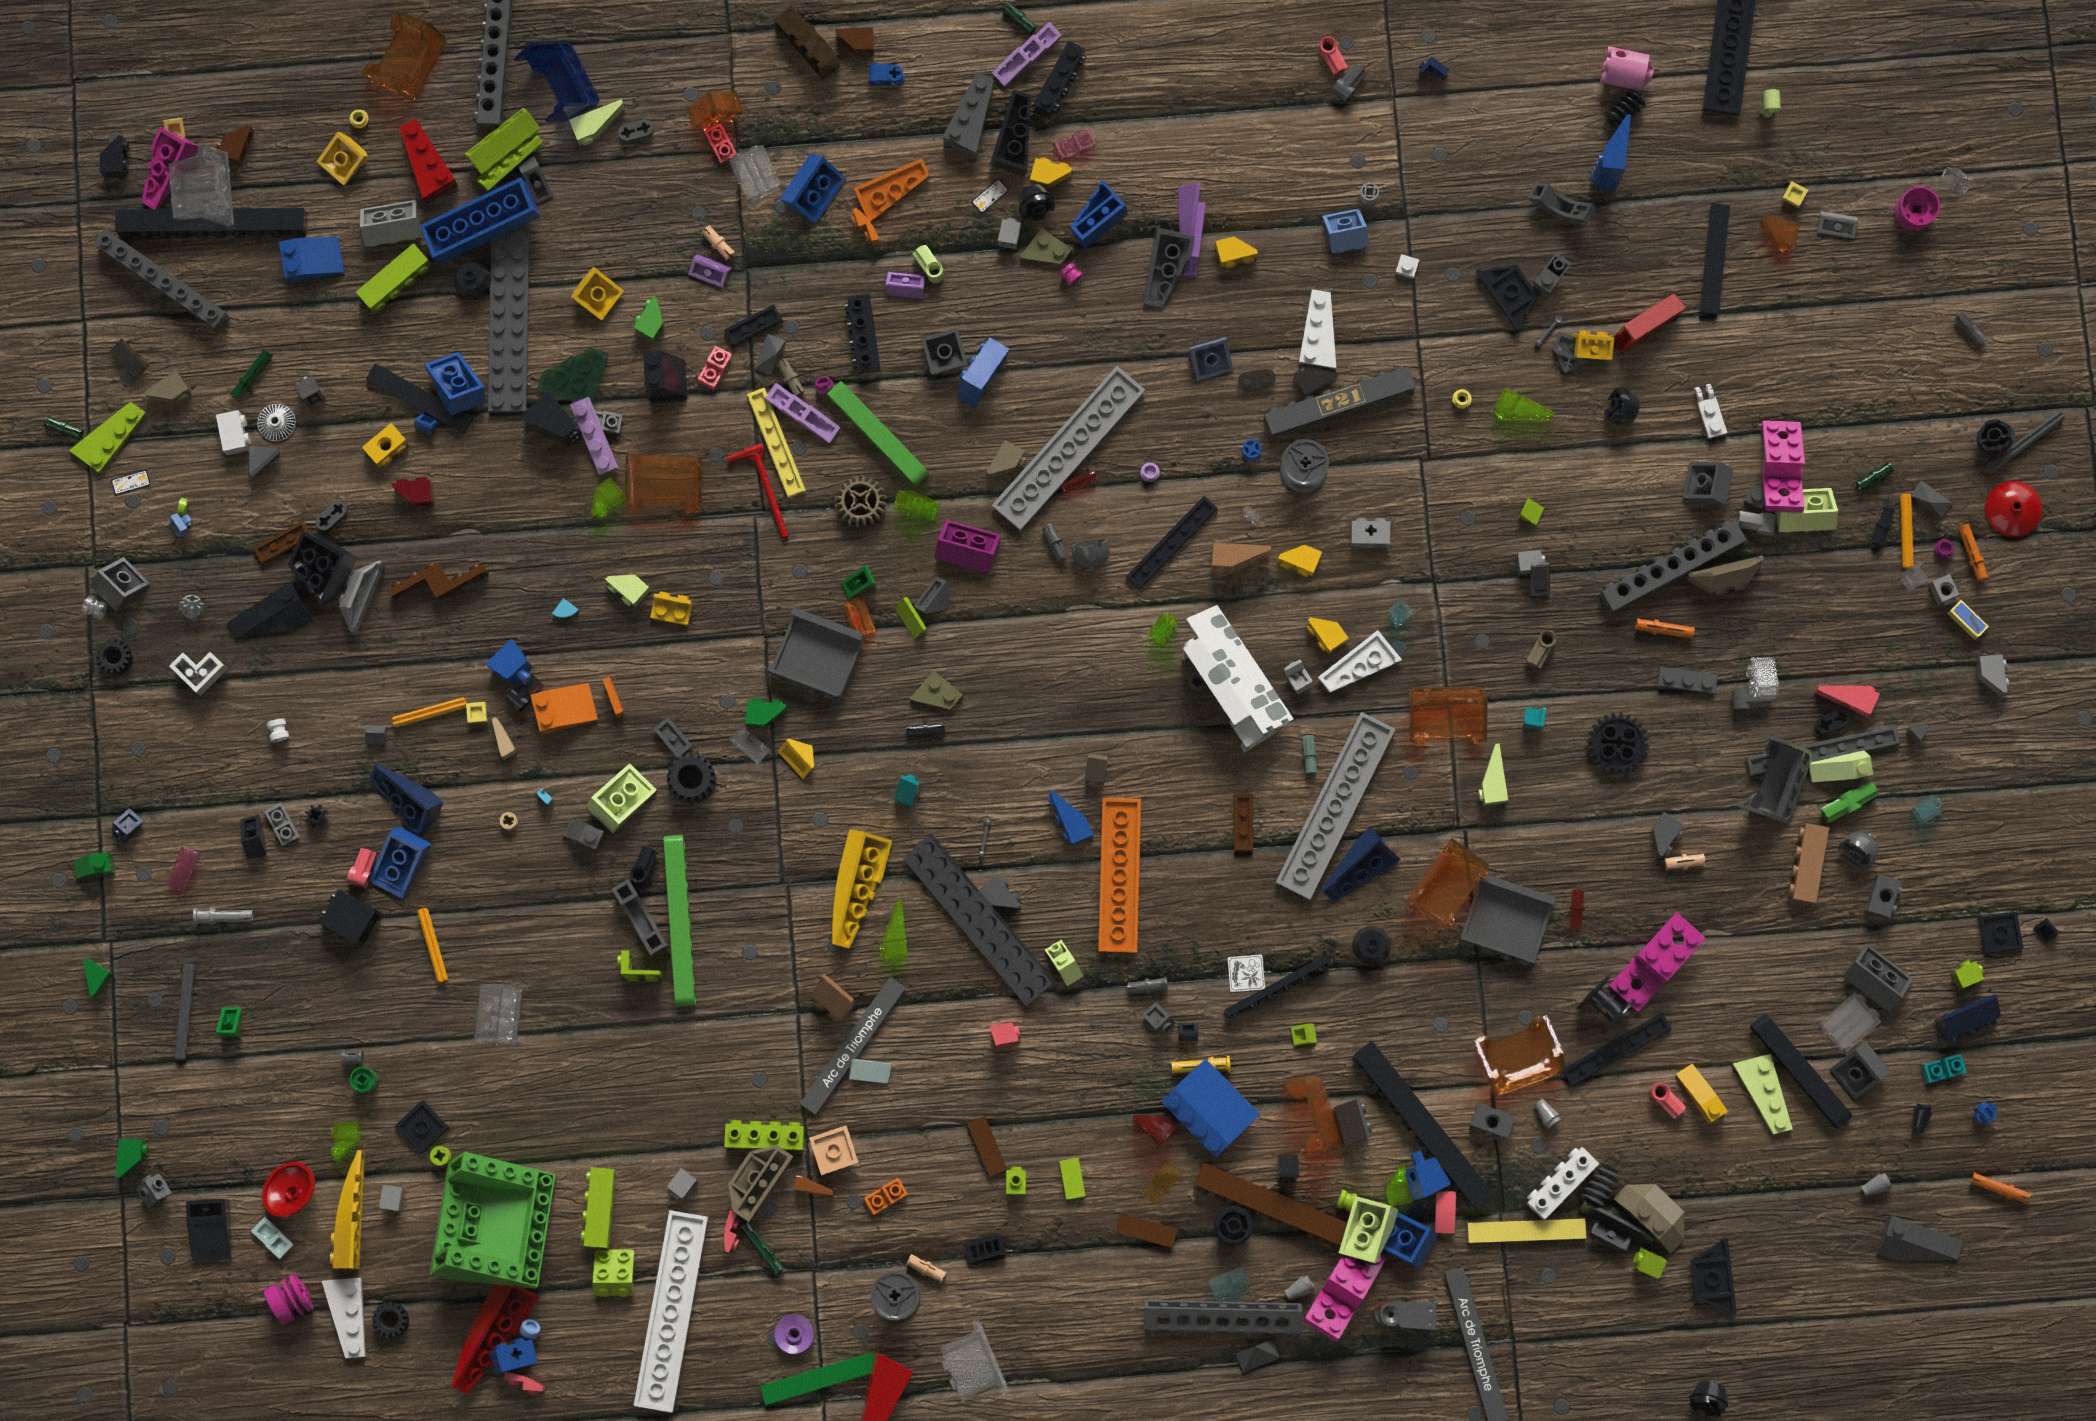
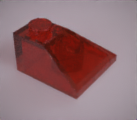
[1132,1115,1177,1146]

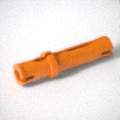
[1958,524,1989,581]
[1635,618,1694,639]
[1970,1172,2031,1204]

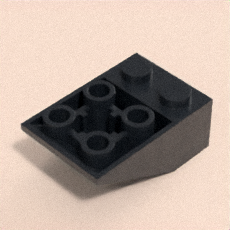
[186,1199,232,1261]

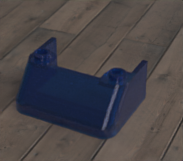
[514,40,599,123]

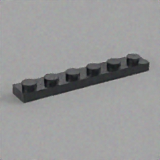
[1224,955,1331,1019]

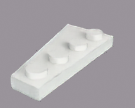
[1299,289,1336,370]
[1318,630,1402,693]
[322,1278,366,1358]

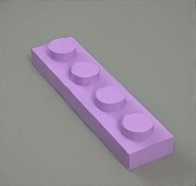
[570,397,618,475]

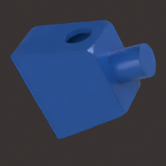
[486,639,533,686]
[1405,1150,1451,1200]

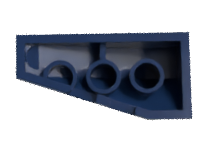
[370,763,444,837]
[1322,827,1401,902]

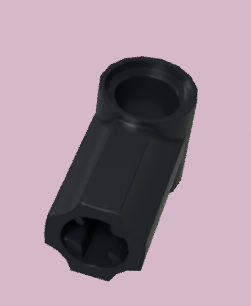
[505,674,544,713]
[630,846,658,886]

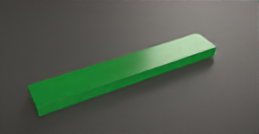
[760,1352,875,1405]

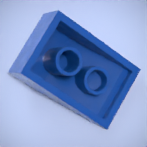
[279,236,345,284]
[424,352,485,416]
[369,826,431,899]
[1383,1212,1438,1270]

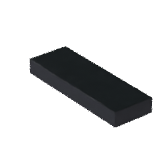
[724,304,783,347]

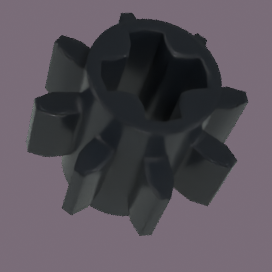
[305,805,329,828]

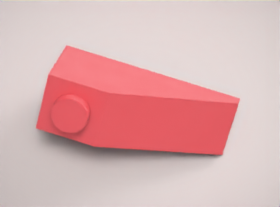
[1815,685,1880,717]
[990,1023,1021,1050]

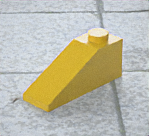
[1676,1064,1728,1123]

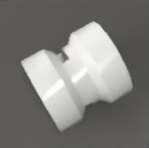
[266,718,289,742]

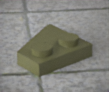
[1020,228,1072,266]
[910,671,963,710]

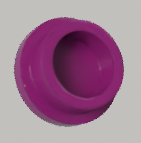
[815,377,834,394]
[1934,539,1954,558]

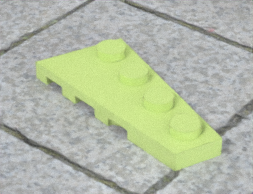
[1732,1054,1792,1135]

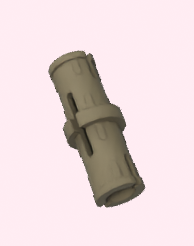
[776,358,805,397]

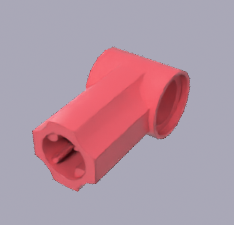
[1318,37,1348,76]
[346,848,377,889]
[1649,1083,1686,1119]

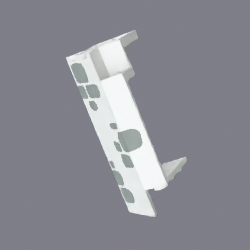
[1182,605,1293,753]

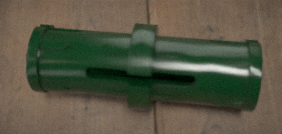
[1002,2,1037,35]
[44,416,84,440]
[1855,462,1894,492]

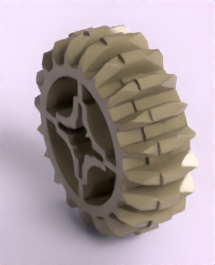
[835,476,886,527]

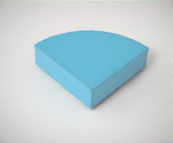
[552,598,579,618]
[536,789,554,807]

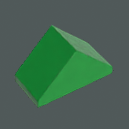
[842,566,876,599]
[83,958,113,998]
[216,1007,242,1038]

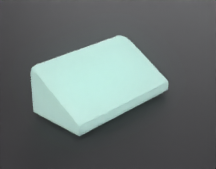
[849,1059,891,1084]

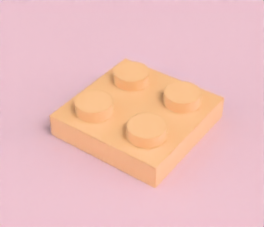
[809,1126,859,1175]

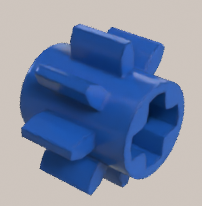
[1973,1101,1998,1125]

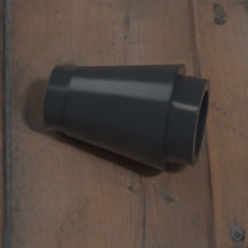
[1912,1103,1933,1133]

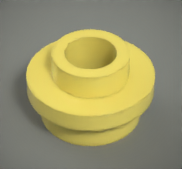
[350,110,369,128]
[1452,390,1472,409]

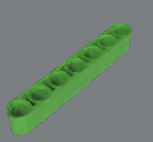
[827,381,929,487]

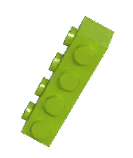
[465,108,540,174]
[356,243,431,313]
[724,1120,805,1151]
[581,1167,616,1248]

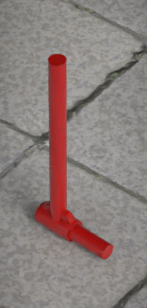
[727,443,789,539]

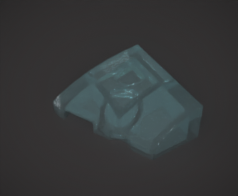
[1208,1265,1251,1302]

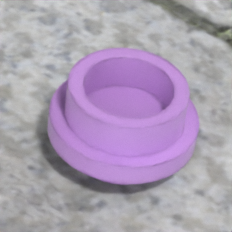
[1141,463,1160,482]

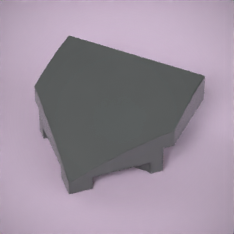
[1552,331,1590,373]

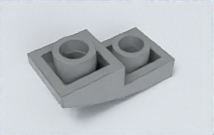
[595,410,623,434]
[264,802,300,846]

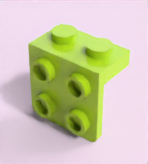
[618,951,663,982]
[593,1250,634,1297]

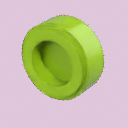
[177,498,189,517]

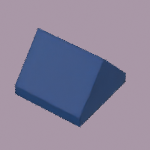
[414,413,439,436]

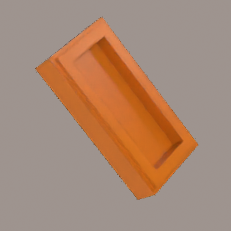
[602,677,624,717]

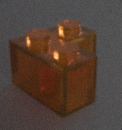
[686,91,743,130]

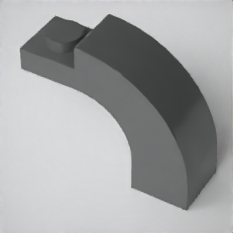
[1528,182,1596,226]

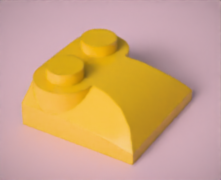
[316,132,368,186]
[571,267,624,321]

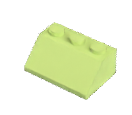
[1775,488,1838,532]

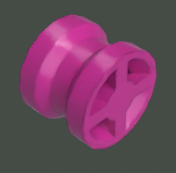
[1059,263,1083,287]

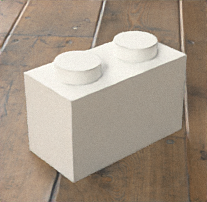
[216,410,251,455]

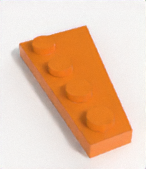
[854,158,930,222]

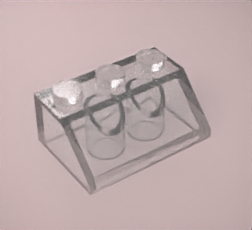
[474,984,522,1045]

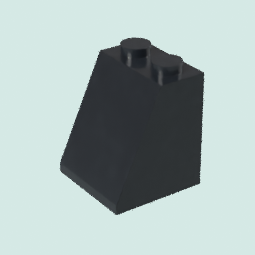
[643,351,687,400]
[519,392,582,446]
[319,889,382,947]

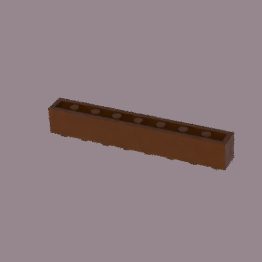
[1194,1163,1347,1248]

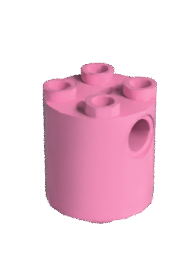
[1600,46,1654,92]

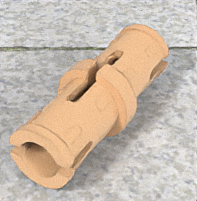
[701,225,735,260]
[1664,854,1705,870]
[906,1254,946,1283]

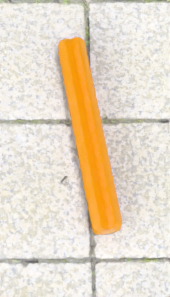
[1900,494,1914,569]
[392,697,467,728]
[417,908,448,983]

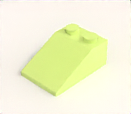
[586,763,657,833]
[1339,1196,1398,1263]

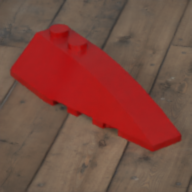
[451,1284,539,1394]

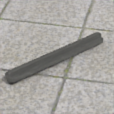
[1986,411,2065,473]
[175,964,195,1060]

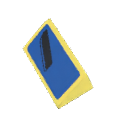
[1947,600,1989,640]

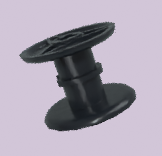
[1575,974,1636,1034]

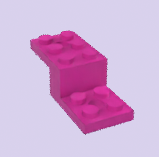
[1761,421,1805,512]
[1609,912,1706,1012]
[1303,1254,1387,1343]

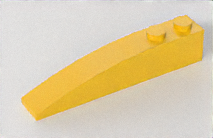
[832,829,892,949]
[330,1150,365,1269]

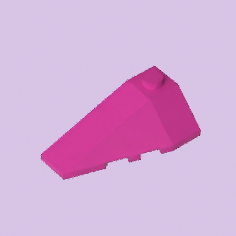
[142,127,200,209]

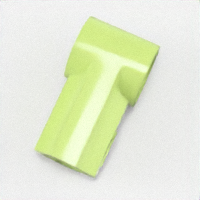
[1759,89,1781,117]
[912,245,944,283]

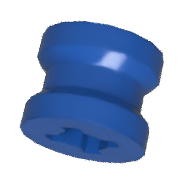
[1242,439,1261,461]

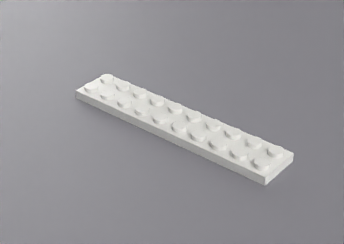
[634,1210,708,1412]

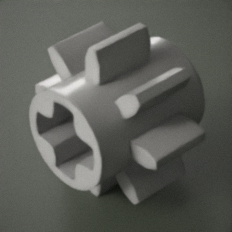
[179,595,204,619]

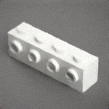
[1526,1147,1599,1220]

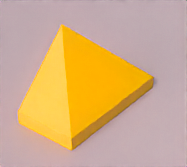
[777,739,814,779]

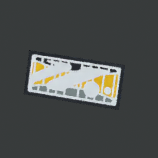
[971,178,1009,213]
[111,469,151,495]

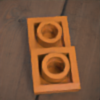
[851,208,880,246]
[863,1178,908,1216]

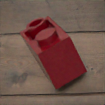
[392,477,434,507]

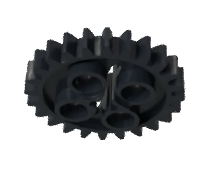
[1586,712,1650,775]

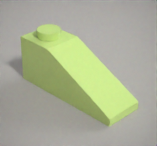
[569,99,625,145]
[1478,743,1508,806]
[1809,751,1873,782]

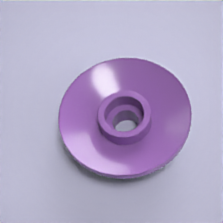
[774,1314,814,1354]

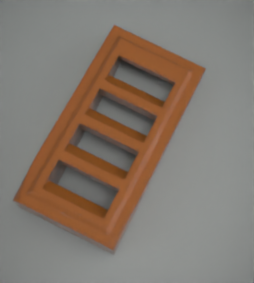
[794,1175,834,1197]

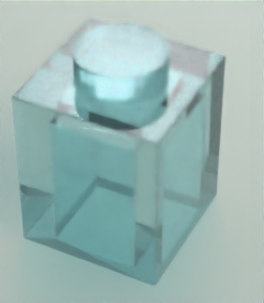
[1386,599,1414,629]
[1910,795,1944,825]

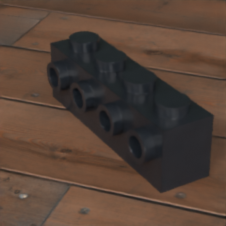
[1033,40,1087,119]
[844,294,881,374]

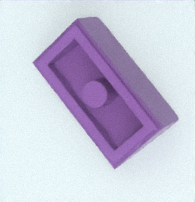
[688,255,731,288]
[885,272,925,299]

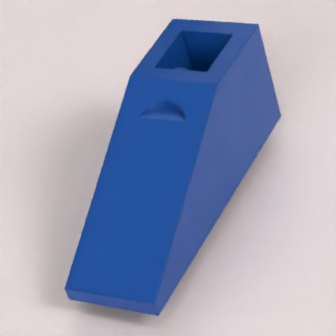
[1047,790,1094,846]

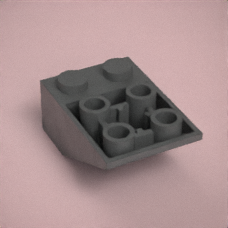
[1333,1098,1372,1146]

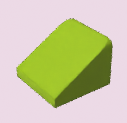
[1519,498,1544,525]
[1290,1023,1317,1046]

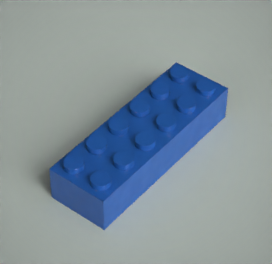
[420,178,541,265]

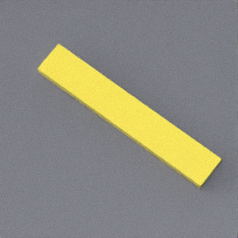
[747,388,806,499]
[1467,1219,1586,1243]

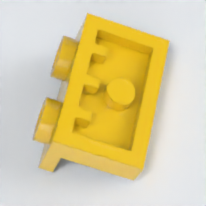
[1572,330,1614,360]
[650,592,693,626]

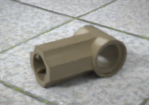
[1526,630,1556,669]

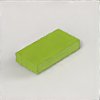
[1059,1158,1085,1200]

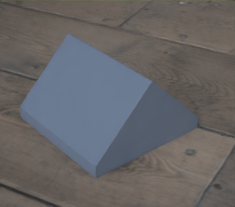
[1189,337,1233,381]

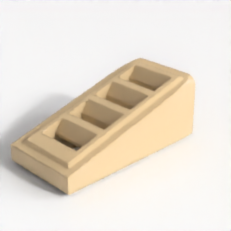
[492,718,517,760]

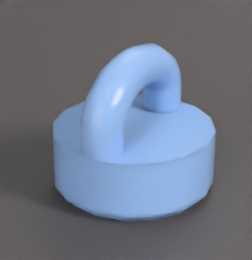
[519,1319,541,1340]

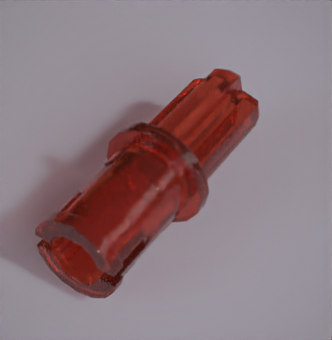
[1569,890,1585,929]

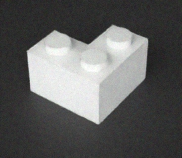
[169,652,228,696]

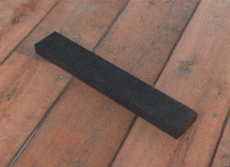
[1699,203,1730,316]
[366,363,474,434]
[1126,496,1218,591]
[1561,1012,1672,1087]

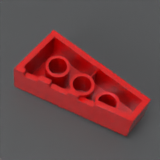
[399,118,458,205]

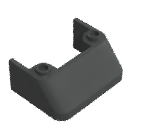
[1737,733,1812,823]

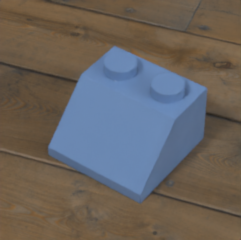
[1322,209,1369,253]

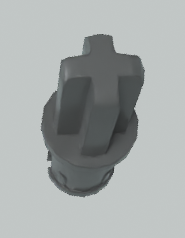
[1954,312,1988,347]
[1042,524,1068,561]

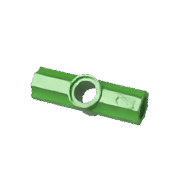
[1820,781,1879,823]

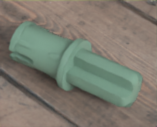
[1302,735,1317,774]

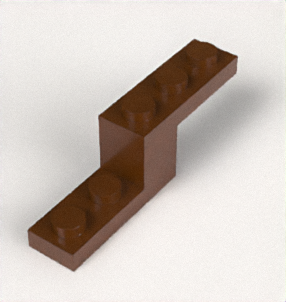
[388,563,489,601]

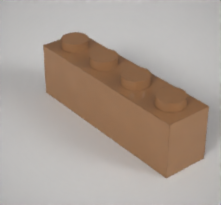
[1788,823,1829,905]

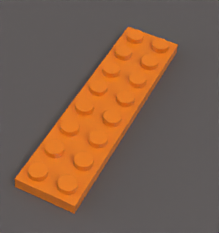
[1098,798,1141,953]

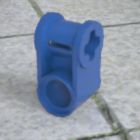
[868,63,905,86]

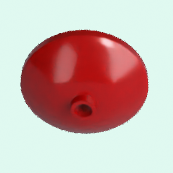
[1984,481,2042,538]
[262,1162,315,1218]

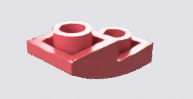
[704,123,737,164]
[697,346,732,390]
[1435,1191,1456,1234]
[724,1210,740,1253]
[504,1372,545,1395]

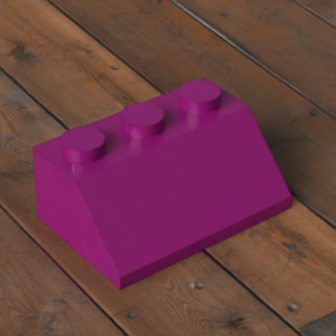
[934,520,1001,573]

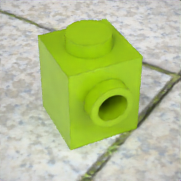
[1951,960,1984,990]
[1006,1167,1026,1195]
[1633,1248,1667,1279]

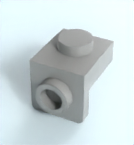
[1284,660,1314,694]

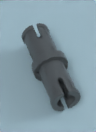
[1128,977,1168,995]

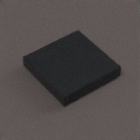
[1977,911,2024,955]
[394,1099,450,1155]

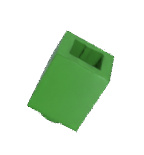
[633,296,665,343]

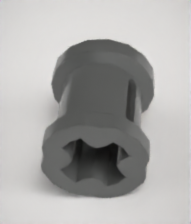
[342,1050,364,1067]

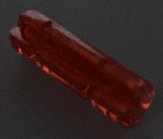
[1061,471,1097,493]

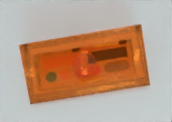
[842,597,877,636]

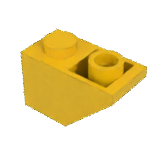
[1030,158,1072,189]
[1215,237,1258,268]
[1277,545,1322,577]
[1306,618,1349,654]

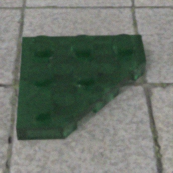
[537,348,609,404]

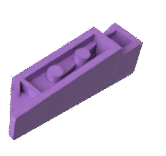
[1178,183,1206,277]

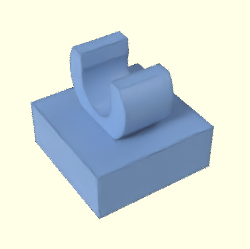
[169,513,192,539]

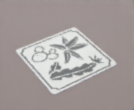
[1228,955,1265,992]

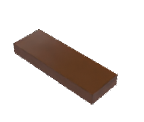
[253,520,310,565]
[1234,794,1253,852]
[967,1115,1008,1177]
[1116,1213,1177,1248]

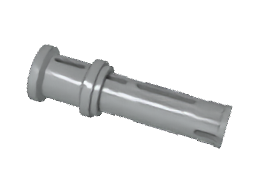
[193,908,254,925]

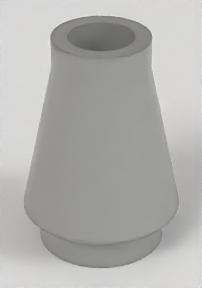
[1534,1099,1561,1129]
[1861,1173,1892,1197]
[1285,1275,1315,1301]

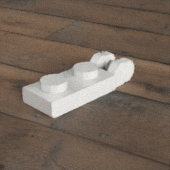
[1694,384,1727,439]

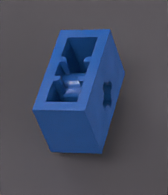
[489,1338,538,1375]

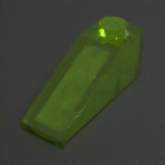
[1493,387,1555,420]
[879,899,908,961]

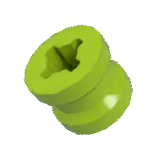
[430,1146,452,1166]
[1336,1189,1357,1212]

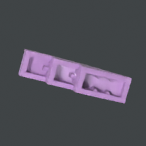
[992,22,1062,86]
[764,383,840,443]

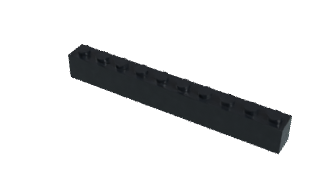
[115,208,307,239]
[1353,1041,1495,1210]

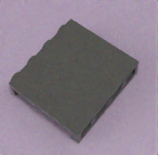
[767,607,866,701]
[1459,873,1556,967]

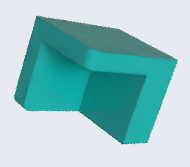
[1522,707,1547,730]

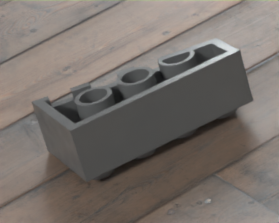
[943,72,994,159]

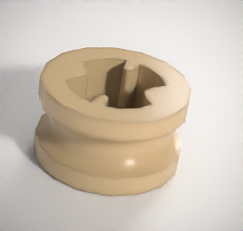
[500,812,518,831]

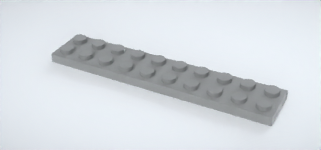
[992,366,1145,531]
[1275,712,1395,900]

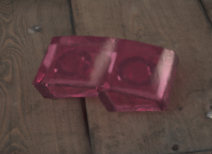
[1053,128,1097,161]
[167,847,200,892]

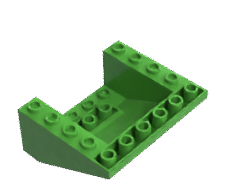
[429,1152,556,1288]

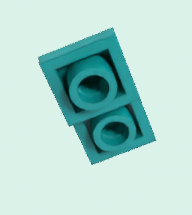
[1921,1054,1967,1084]

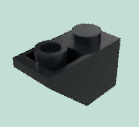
[99,135,129,177]
[1277,1155,1299,1183]

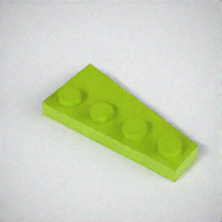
[476,135,543,191]
[69,402,147,474]

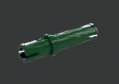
[229,349,273,401]
[739,1221,785,1275]

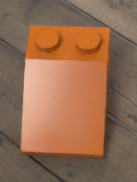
[531,683,598,735]

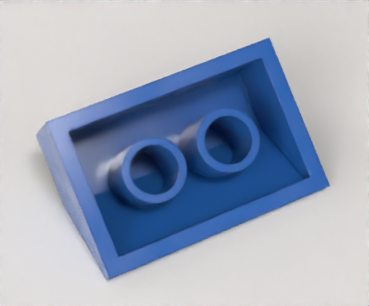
[780,153,846,224]

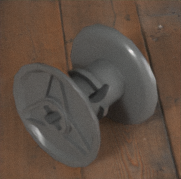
[1280,439,1329,493]
[870,1271,921,1321]

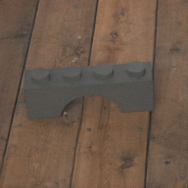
[612,879,669,957]

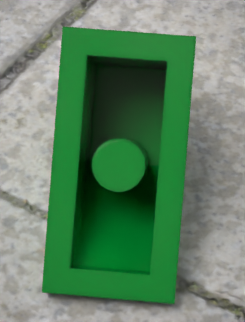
[74,852,115,879]
[115,1138,149,1179]

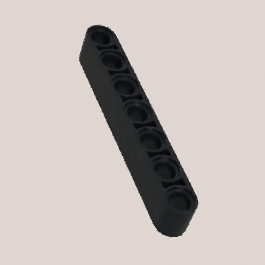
[1750,1013,1853,1129]

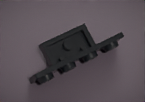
[1578,1200,1655,1254]

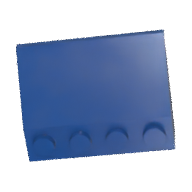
[1590,114,1631,191]
[1161,1058,1260,1158]

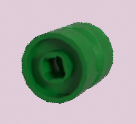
[350,1067,379,1094]

